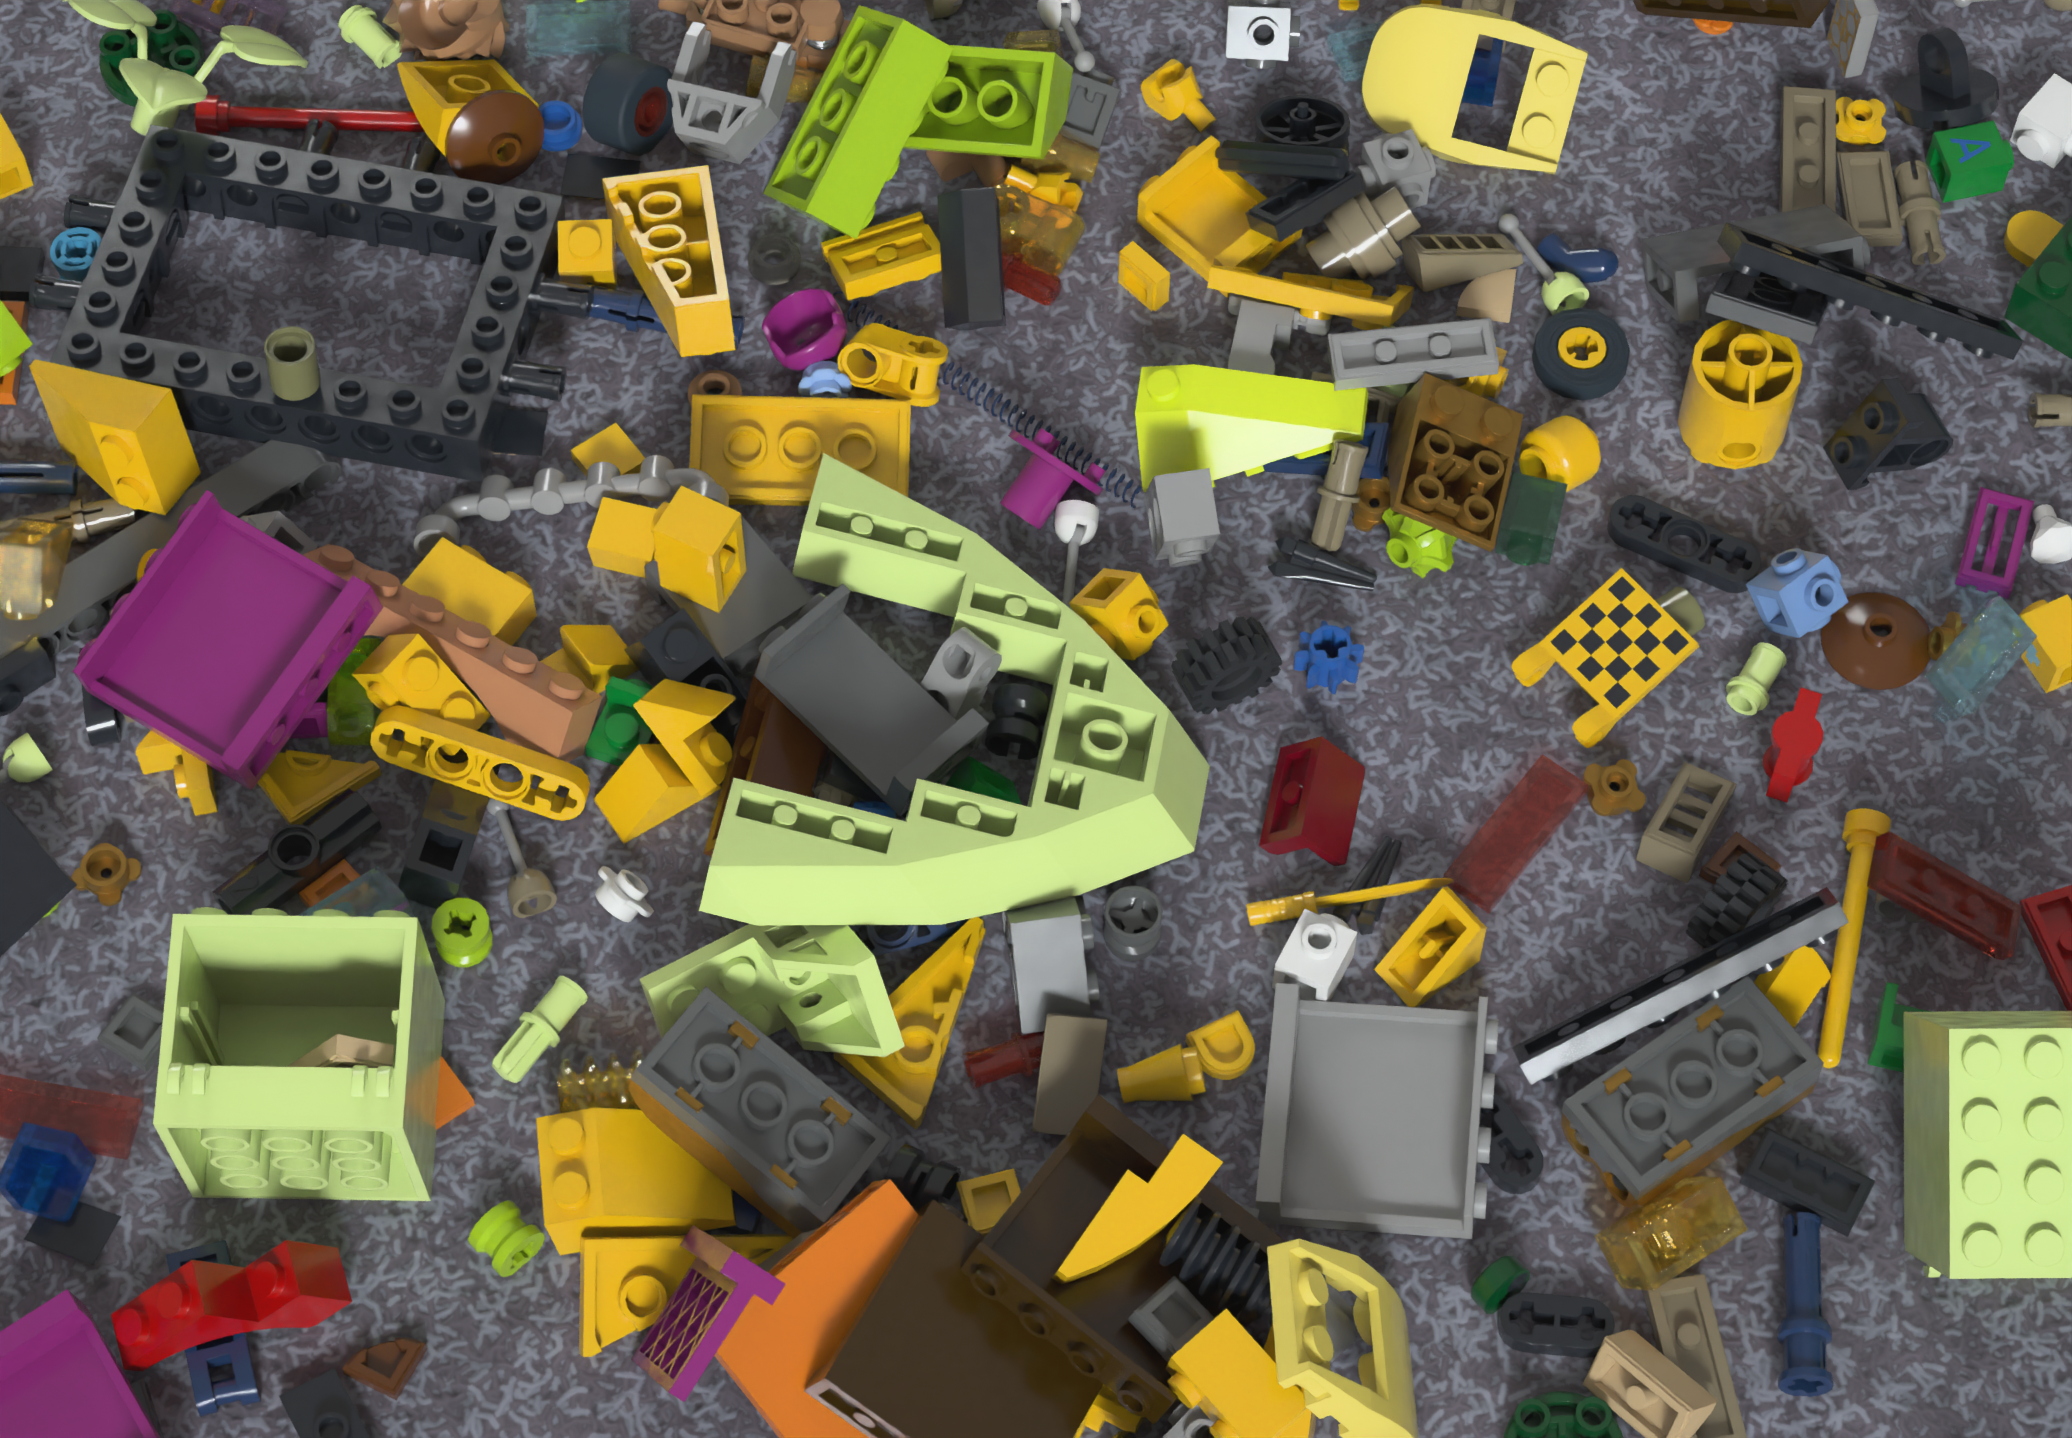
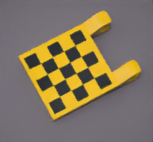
[1511,568,1699,748]

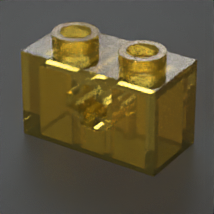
[1594,1176,1748,1291]

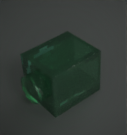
[1495,472,1568,566]

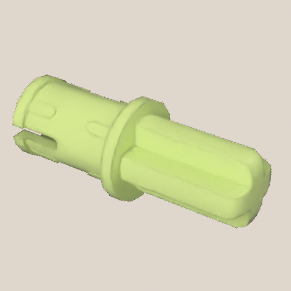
[492,976,588,1083]

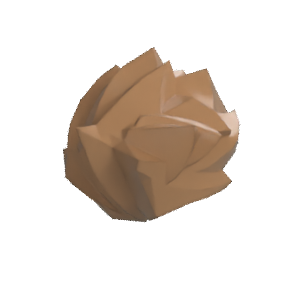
[382,0,509,61]

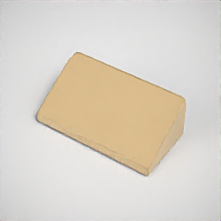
[1582,1330,1717,1438]

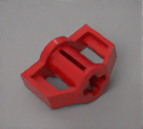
[1762,687,1823,803]

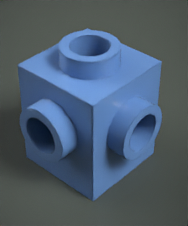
[1746,548,1848,638]

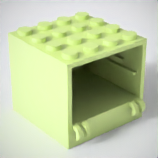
[153,907,445,1201]
[1904,1011,2072,1279]

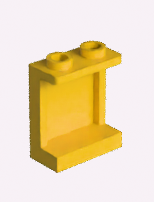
[1137,135,1302,298]

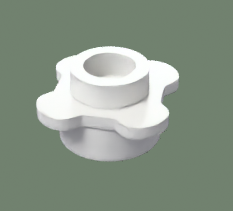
[595,866,654,922]

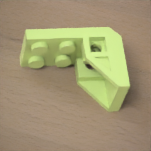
[639,924,905,1057]

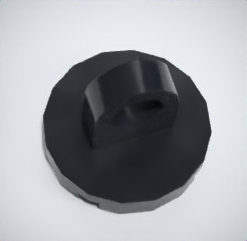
[1893,27,1999,129]

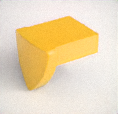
[1754,945,1831,1028]

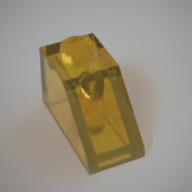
[0,517,73,620]

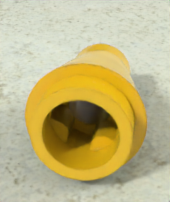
[1117,1043,1206,1103]

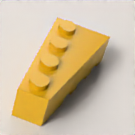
[602,165,735,357]

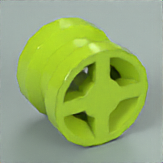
[431,898,493,967]
[468,1200,545,1277]

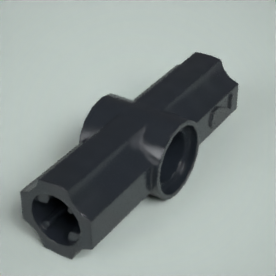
[212,788,382,915]

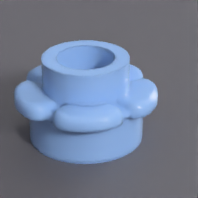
[798,361,852,398]

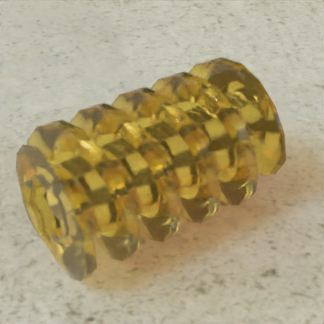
[557,1050,644,1114]

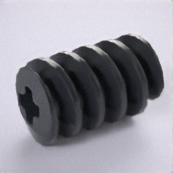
[1159,1195,1271,1327]

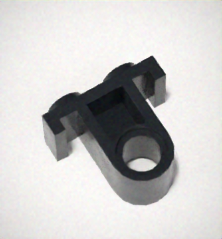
[1823,378,1953,490]

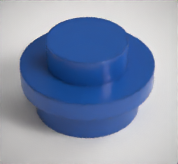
[539,100,583,151]

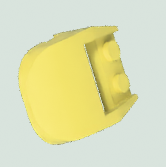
[1361,4,1588,174]
[1267,1239,1419,1438]

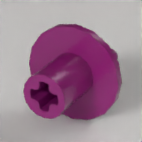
[1000,428,1105,530]

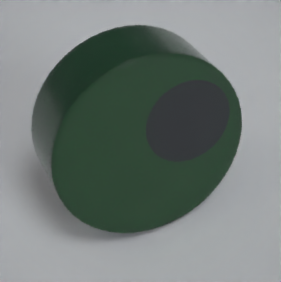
[1471,1255,1530,1314]

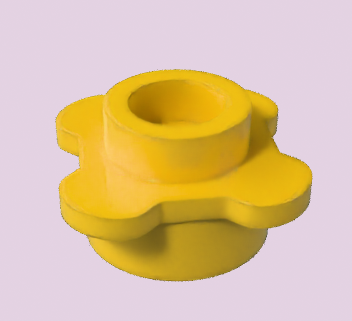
[1836,97,1886,146]

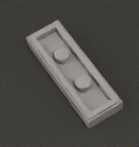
[1327,318,1499,391]

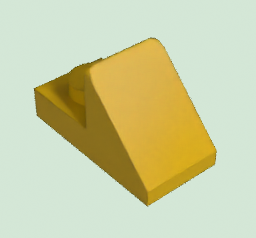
[540,625,639,694]
[633,679,736,796]
[135,730,218,816]

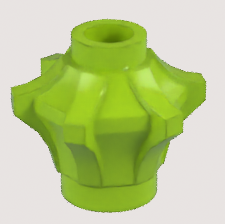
[1382,508,1458,578]

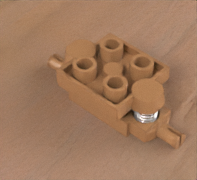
[658,0,850,71]

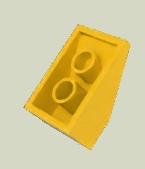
[29,359,201,515]
[536,1108,736,1255]

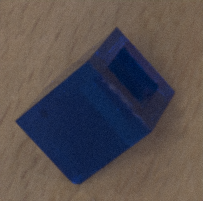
[1461,38,1504,107]
[0,1122,96,1222]

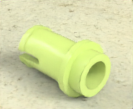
[338,5,402,69]
[1726,642,1787,715]

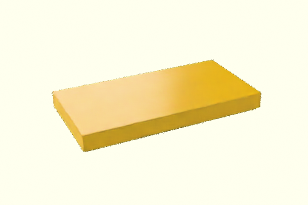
[689,394,911,506]

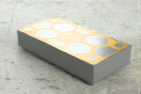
[1827,0,1879,78]

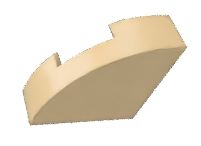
[1456,269,1516,323]

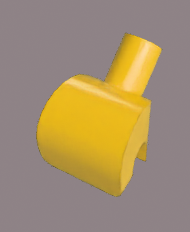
[1141,59,1216,133]
[1003,164,1083,230]

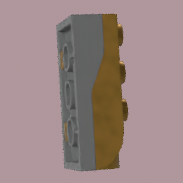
[1561,976,1824,1208]
[625,987,892,1239]

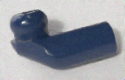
[1537,233,1619,283]

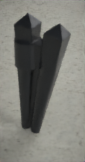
[1268,536,1377,591]
[1333,836,1402,935]

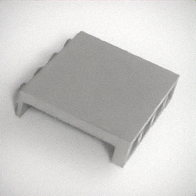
[1256,983,1499,1239]

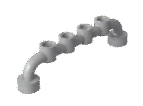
[414,455,729,558]

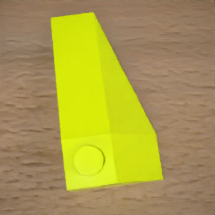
[1135,364,1369,492]

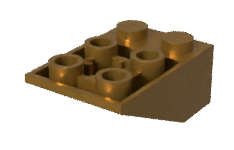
[1388,373,1523,552]

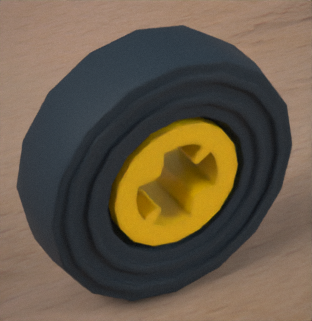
[1532,308,1630,401]

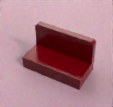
[1259,736,1365,866]

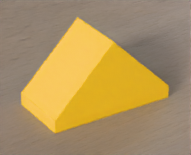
[594,744,721,844]
[1374,886,1487,1008]

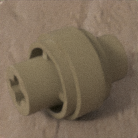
[1305,186,1421,280]

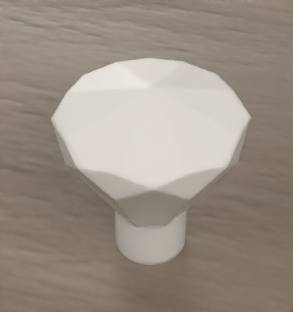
[2030,504,2072,564]

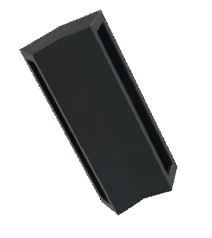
[937,187,1006,331]

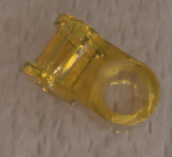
[995,185,1086,276]

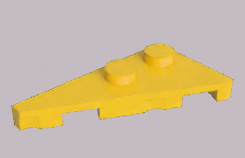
[1207,265,1414,330]
[834,917,986,1130]
[579,1234,793,1357]

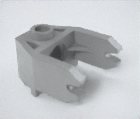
[667,21,797,164]

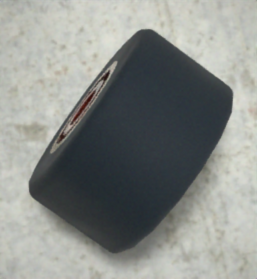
[582,52,673,156]

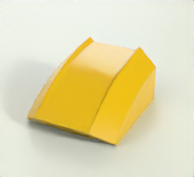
[397,59,539,157]

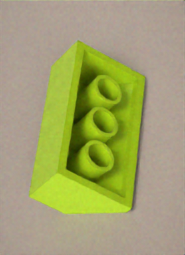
[763,5,954,239]
[903,45,1073,159]

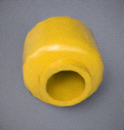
[1519,415,1601,496]

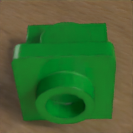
[585,676,656,767]

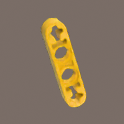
[370,706,590,821]

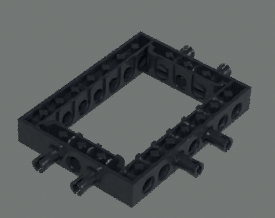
[29,119,594,483]

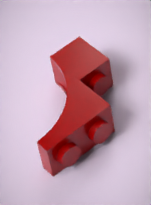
[111,1240,352,1372]

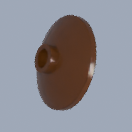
[445,90,544,185]
[1821,592,1931,690]

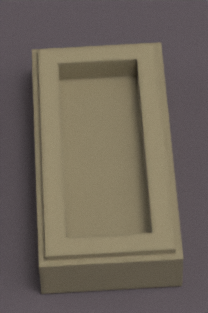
[1836,151,1903,247]

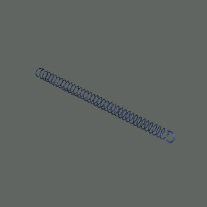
[833,291,1142,508]

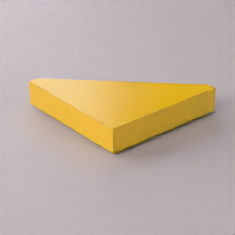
[257,749,382,825]

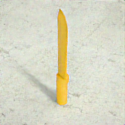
[1246,878,1454,926]

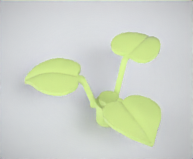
[62,0,308,136]

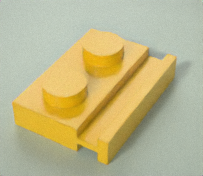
[821,211,942,301]

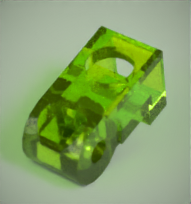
[327,638,382,746]

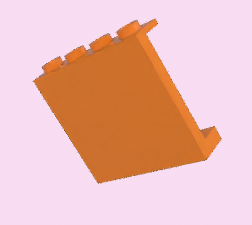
[714,1179,918,1438]

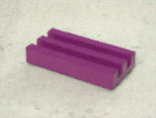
[1955,487,2034,599]

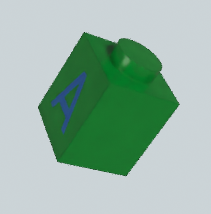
[1925,120,2014,203]

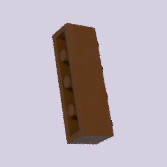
[703,656,828,857]

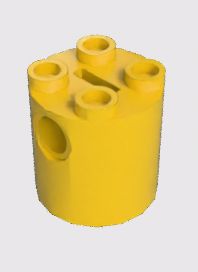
[1678,320,1803,469]

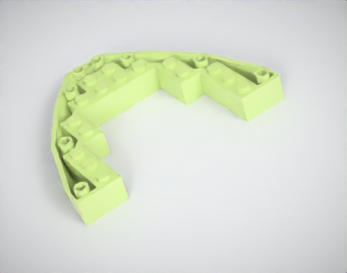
[699,453,1210,926]

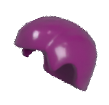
[762,288,848,371]

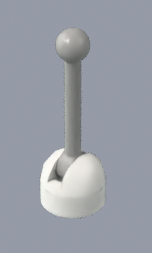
[1037,0,1095,72]
[1054,500,1099,610]

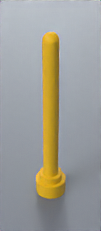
[1817,808,1891,1068]

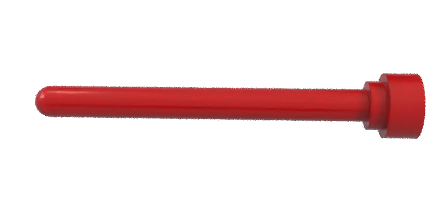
[195,95,425,136]

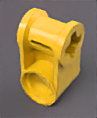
[838,323,949,407]

